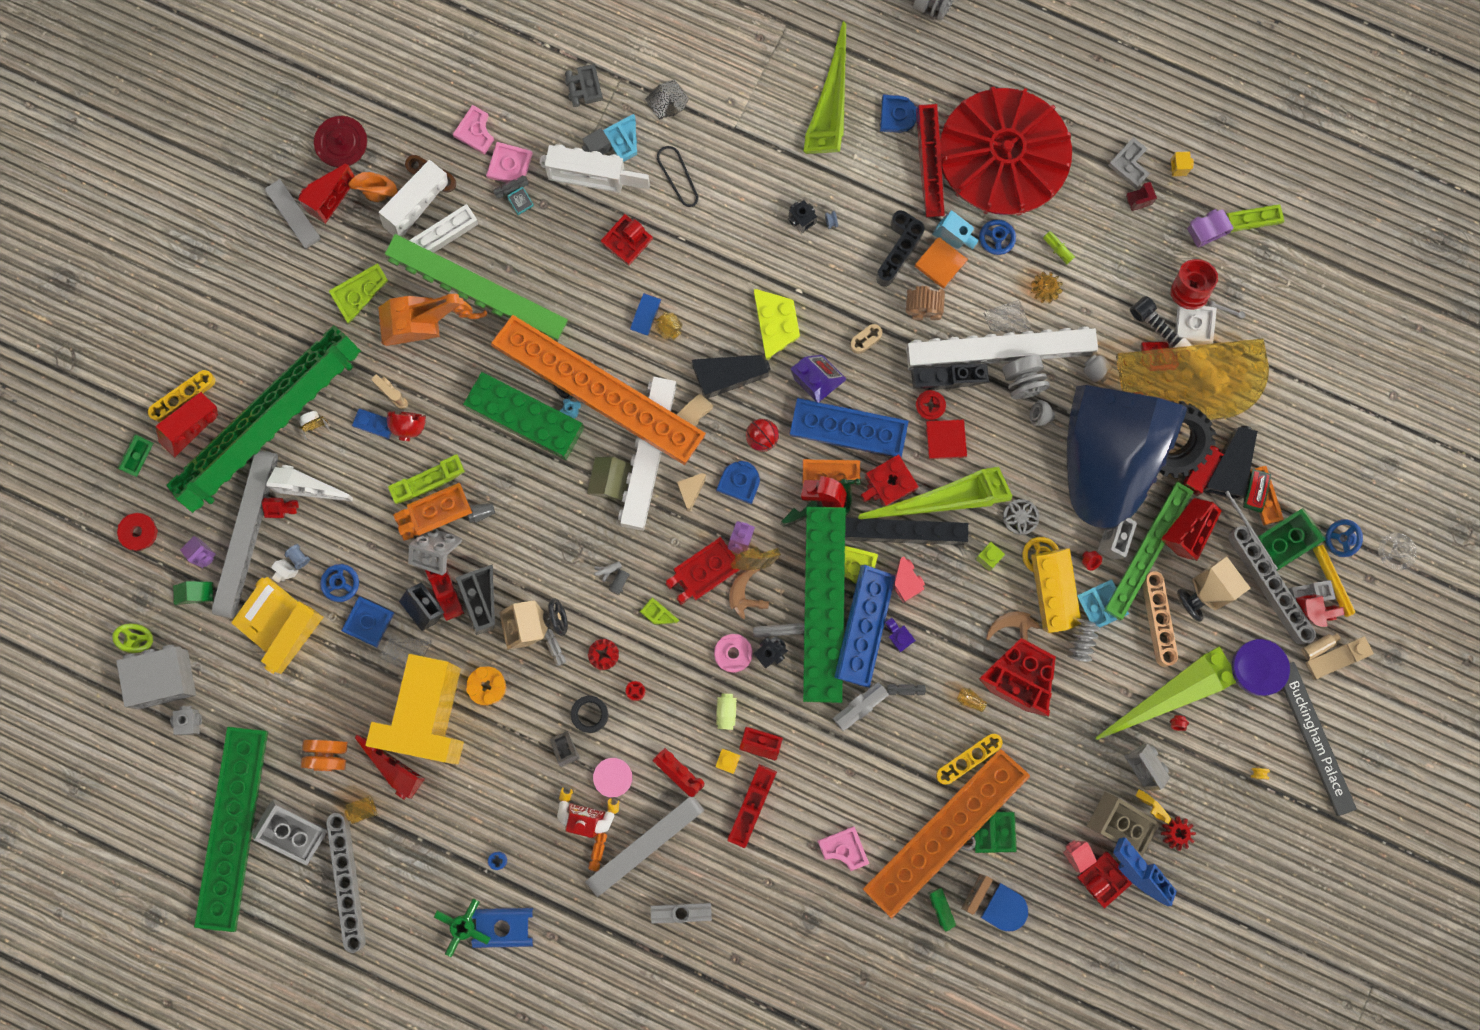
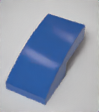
[630,293,662,336]

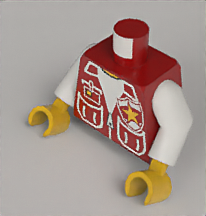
[557,787,619,838]

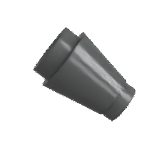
[467,503,495,523]

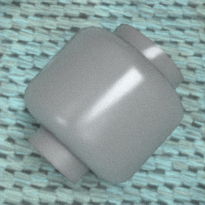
[1084,354,1112,383]

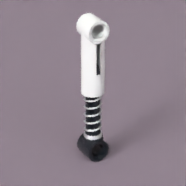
[1130,296,1230,397]

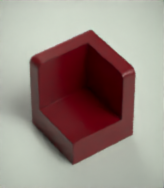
[1126,182,1157,211]

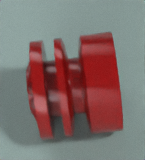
[1170,259,1218,310]

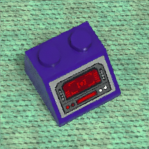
[790,355,846,403]

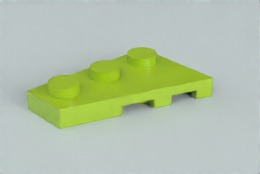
[329,263,388,324]

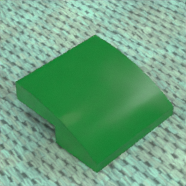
[975,812,1017,853]

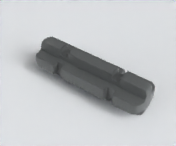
[494,175,529,199]
[887,684,926,695]

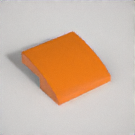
[914,237,968,289]

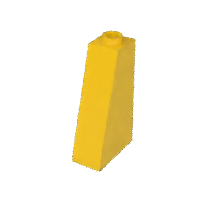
[261,602,324,674]

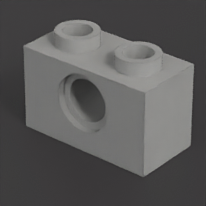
[1097,518,1137,559]

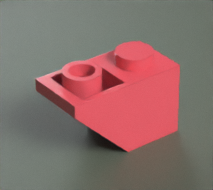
[893,557,925,603]
[1063,840,1097,873]

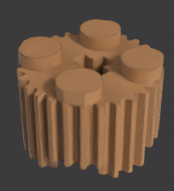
[906,286,945,321]

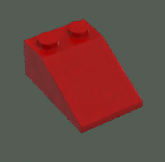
[298,163,355,224]

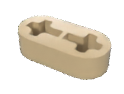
[850,324,882,354]

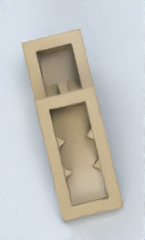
[1305,636,1374,680]

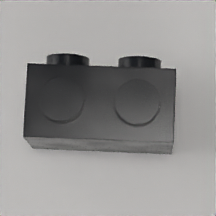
[399,582,445,631]

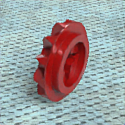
[916,390,946,420]
[588,639,619,670]

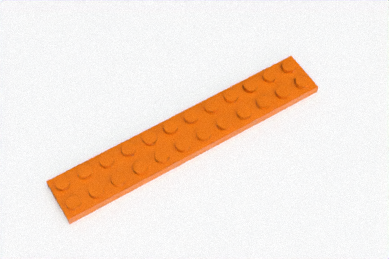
[491,315,706,465]

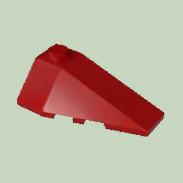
[355,735,425,800]

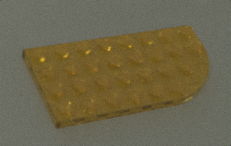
[1116,338,1269,420]

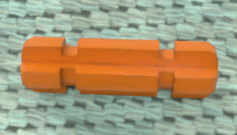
[588,833,607,872]

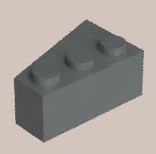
[456,564,495,635]

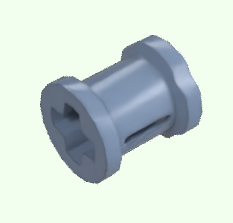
[284,544,310,570]

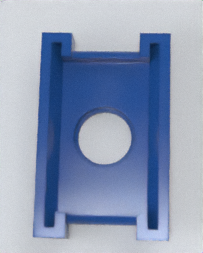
[472,908,533,948]

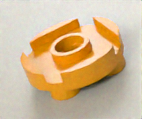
[466,666,506,706]

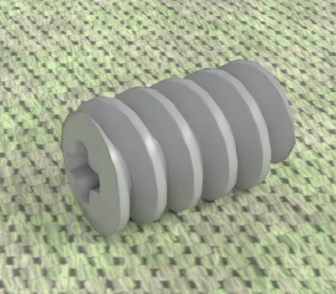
[1067,618,1100,662]

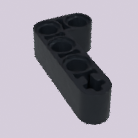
[876,210,925,287]

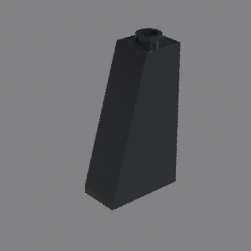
[692,355,771,399]
[1203,426,1258,500]

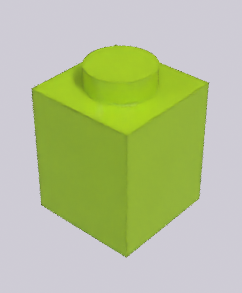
[975,542,1005,571]

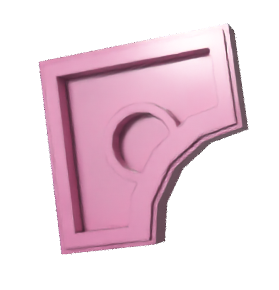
[453,105,494,155]
[818,826,869,871]

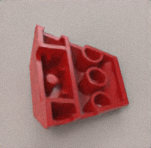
[979,638,1056,717]

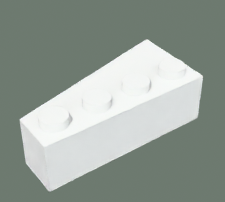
[379,160,448,237]

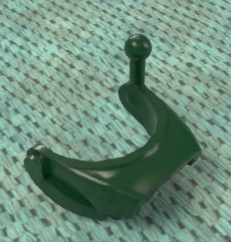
[839,479,861,515]

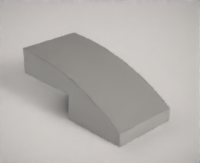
[1289,580,1336,601]

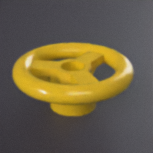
[1022,537,1059,573]

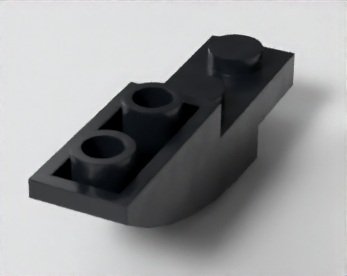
[911,364,989,390]

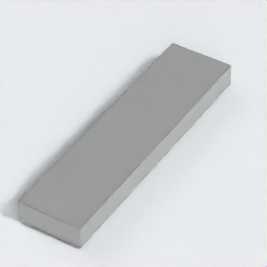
[265,179,321,249]

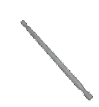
[1225,491,1278,570]

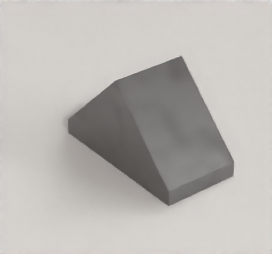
[550,731,580,767]

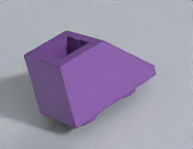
[180,536,216,568]

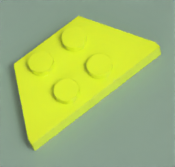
[754,289,800,360]

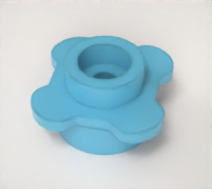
[560,399,581,418]

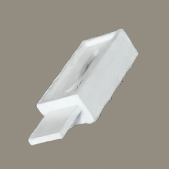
[539,144,650,193]

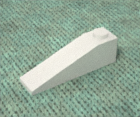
[266,465,353,501]

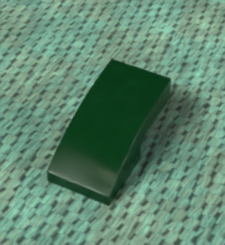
[780,501,818,527]

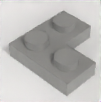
[1108,137,1150,189]

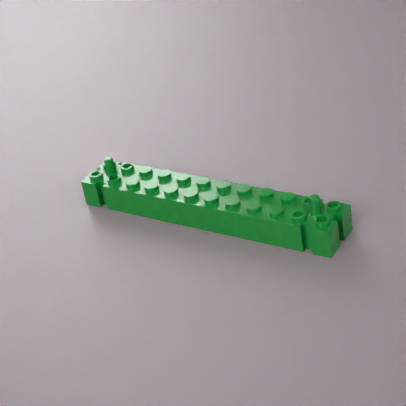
[166,325,361,513]

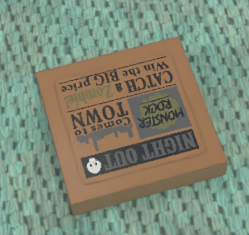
[961,874,993,915]

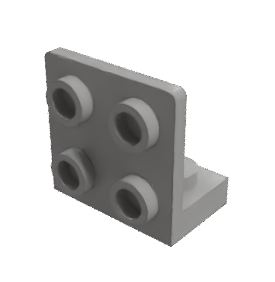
[408,529,462,575]

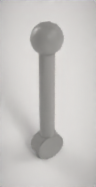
[1208,301,1246,319]

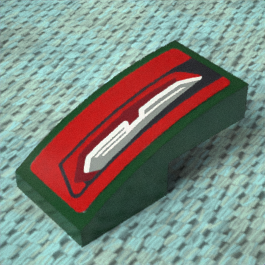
[1243,469,1271,513]

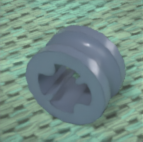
[825,211,838,229]

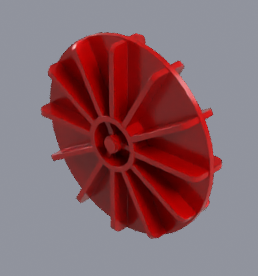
[940,86,1072,216]

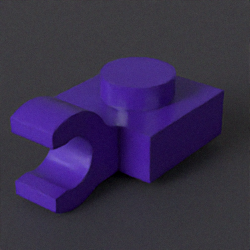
[885,618,916,653]

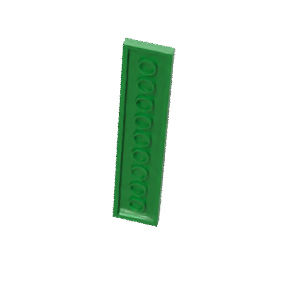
[803,507,846,703]
[194,727,268,932]

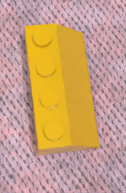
[1031,548,1081,633]

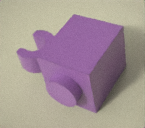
[728,521,755,555]

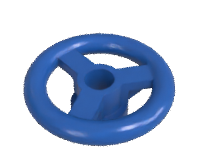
[979,219,1016,255]
[1325,519,1363,557]
[320,564,359,602]

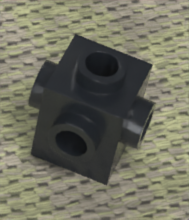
[788,200,817,234]
[753,636,788,669]

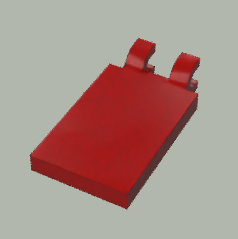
[665,537,743,605]

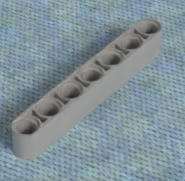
[1229,526,1316,644]
[585,797,705,898]
[327,813,366,953]

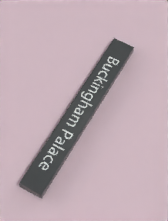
[1283,662,1357,816]

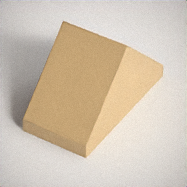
[677,473,706,512]

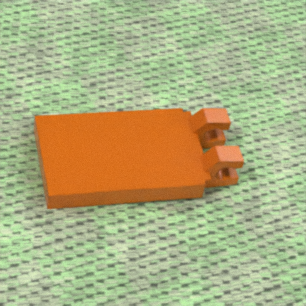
[393,482,472,541]

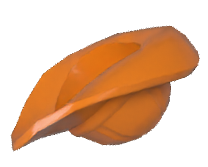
[348,172,398,202]

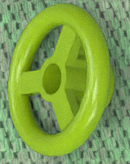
[112,623,153,653]

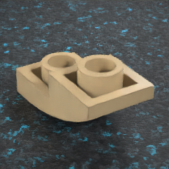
[677,394,713,426]

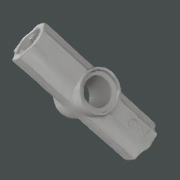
[832,682,889,731]
[651,903,712,924]

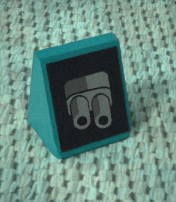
[507,187,534,215]

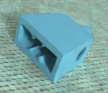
[932,210,979,250]

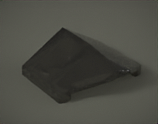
[645,79,689,120]

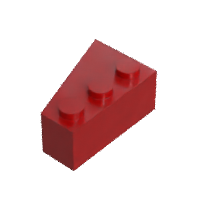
[155,392,218,458]
[1161,498,1222,561]

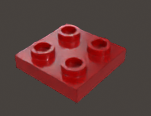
[600,214,653,266]
[1076,851,1133,909]

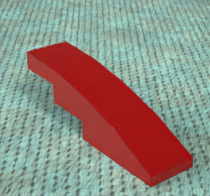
[425,568,464,621]
[727,764,777,848]

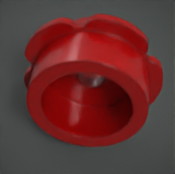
[1169,715,1189,731]

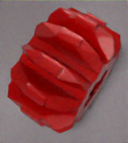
[1161,816,1196,851]

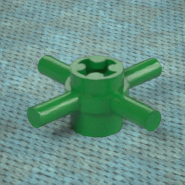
[434,898,491,957]

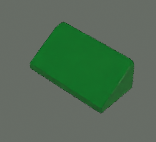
[117,435,154,477]
[928,888,956,932]

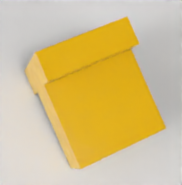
[366,654,464,765]

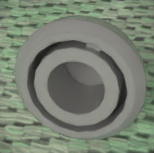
[1030,400,1055,426]

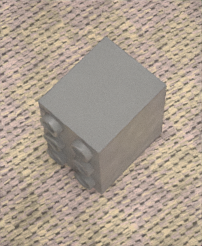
[116,645,196,710]

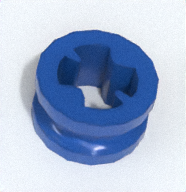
[488,852,507,870]

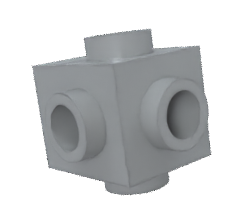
[170,706,202,736]

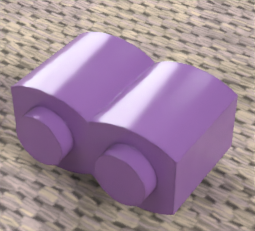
[1187,209,1234,248]

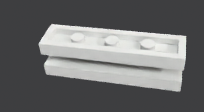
[409,204,478,253]

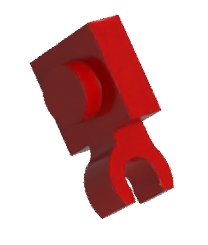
[262,498,299,518]

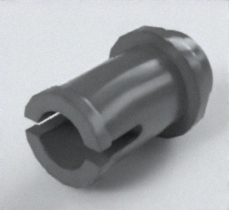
[609,569,630,595]

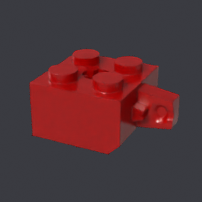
[861,454,919,507]

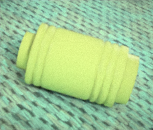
[716,693,737,730]

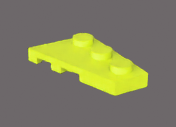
[845,546,878,584]

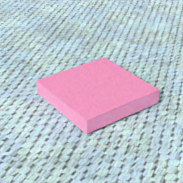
[486,142,533,183]

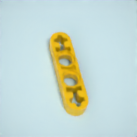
[148,370,215,422]
[936,734,1003,785]

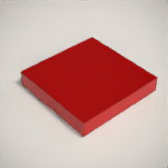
[926,419,967,460]

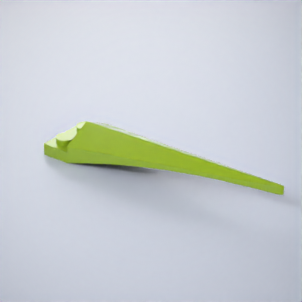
[803,21,846,154]
[858,467,1012,519]
[1095,646,1236,740]

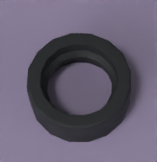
[570,695,609,733]

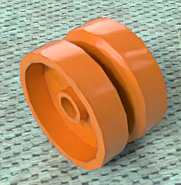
[300,740,348,772]

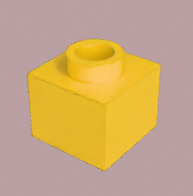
[1170,152,1194,177]

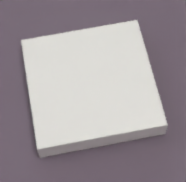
[1175,305,1217,345]

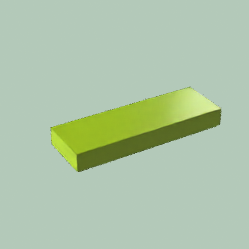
[1226,204,1285,232]

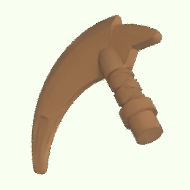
[729,567,769,619]
[986,611,1040,642]

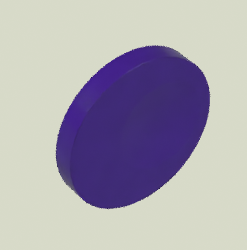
[1232,639,1290,696]

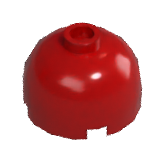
[387,411,426,441]

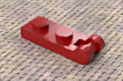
[652,748,705,797]

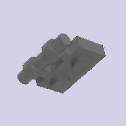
[565,64,603,107]

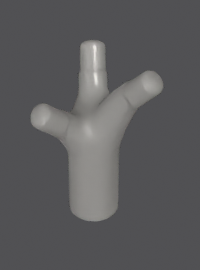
[594,561,622,582]

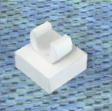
[271,559,299,583]

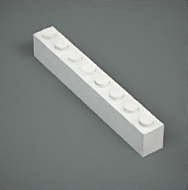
[618,377,677,531]

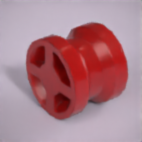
[625,681,646,701]

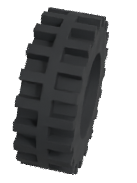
[1159,401,1216,478]

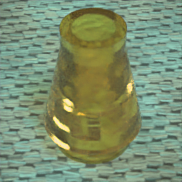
[957,687,987,712]

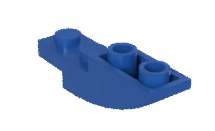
[1113,837,1177,907]

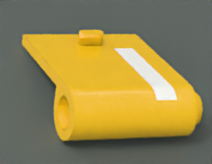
[231,577,298,652]

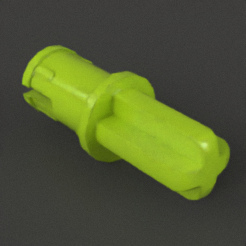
[1043,231,1075,265]

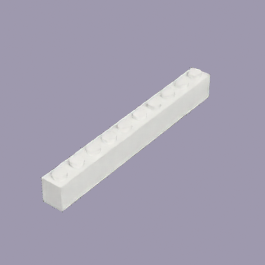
[906,327,1098,370]

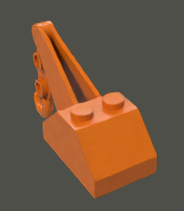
[378,294,488,346]

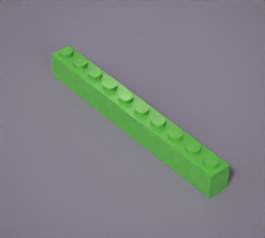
[385,234,568,342]

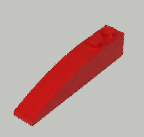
[916,104,945,218]

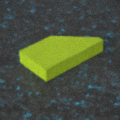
[640,597,679,625]

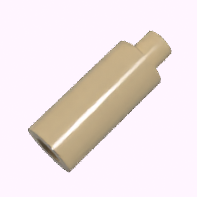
[1301,633,1341,661]

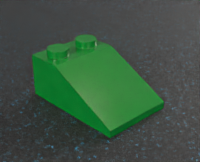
[1258,508,1326,571]

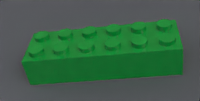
[463,372,584,461]

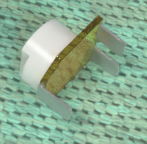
[299,411,331,440]

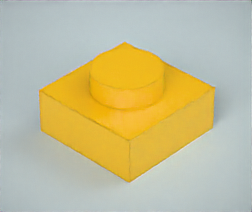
[715,749,741,774]

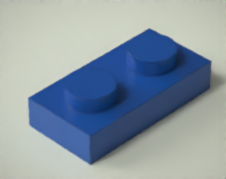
[352,408,391,439]

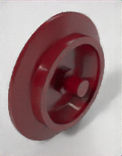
[314,116,368,168]

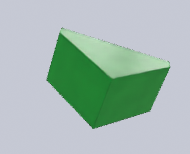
[173,581,214,605]

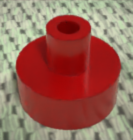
[1082,551,1103,571]

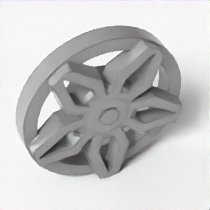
[1003,499,1039,535]

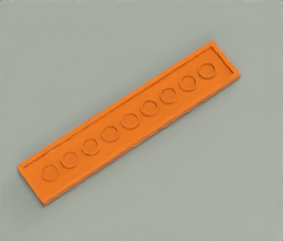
[863,749,1030,919]

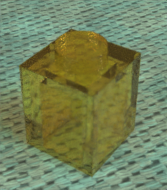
[345,796,378,824]

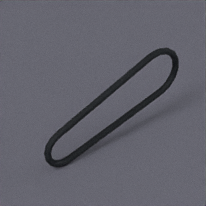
[657,146,699,207]

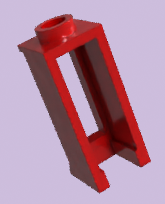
[1183,445,1224,496]

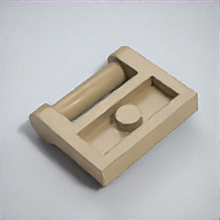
[371,374,408,410]

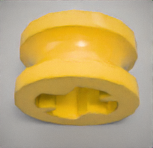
[1251,768,1270,780]

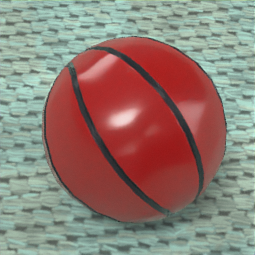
[746,418,779,452]

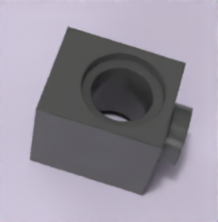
[582,128,612,155]

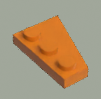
[802,459,860,488]

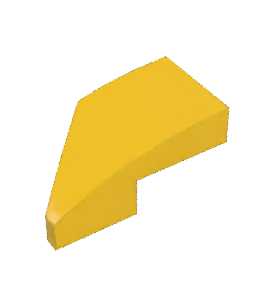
[1135,789,1171,824]

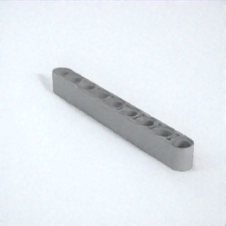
[212,450,278,619]

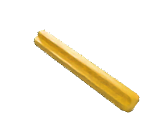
[1313,545,1355,617]

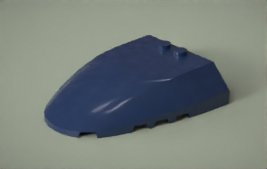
[1067,385,1187,529]

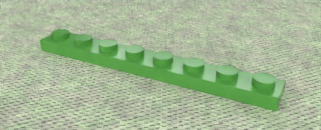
[1104,481,1194,621]

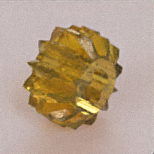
[1031,271,1063,303]

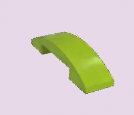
[388,454,465,504]

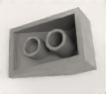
[1124,743,1170,790]
[252,799,328,866]

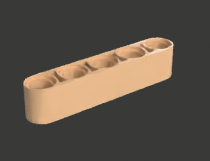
[1142,571,1178,667]

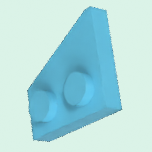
[603,114,637,162]

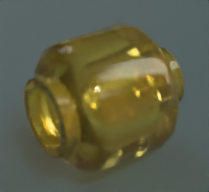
[655,311,683,340]

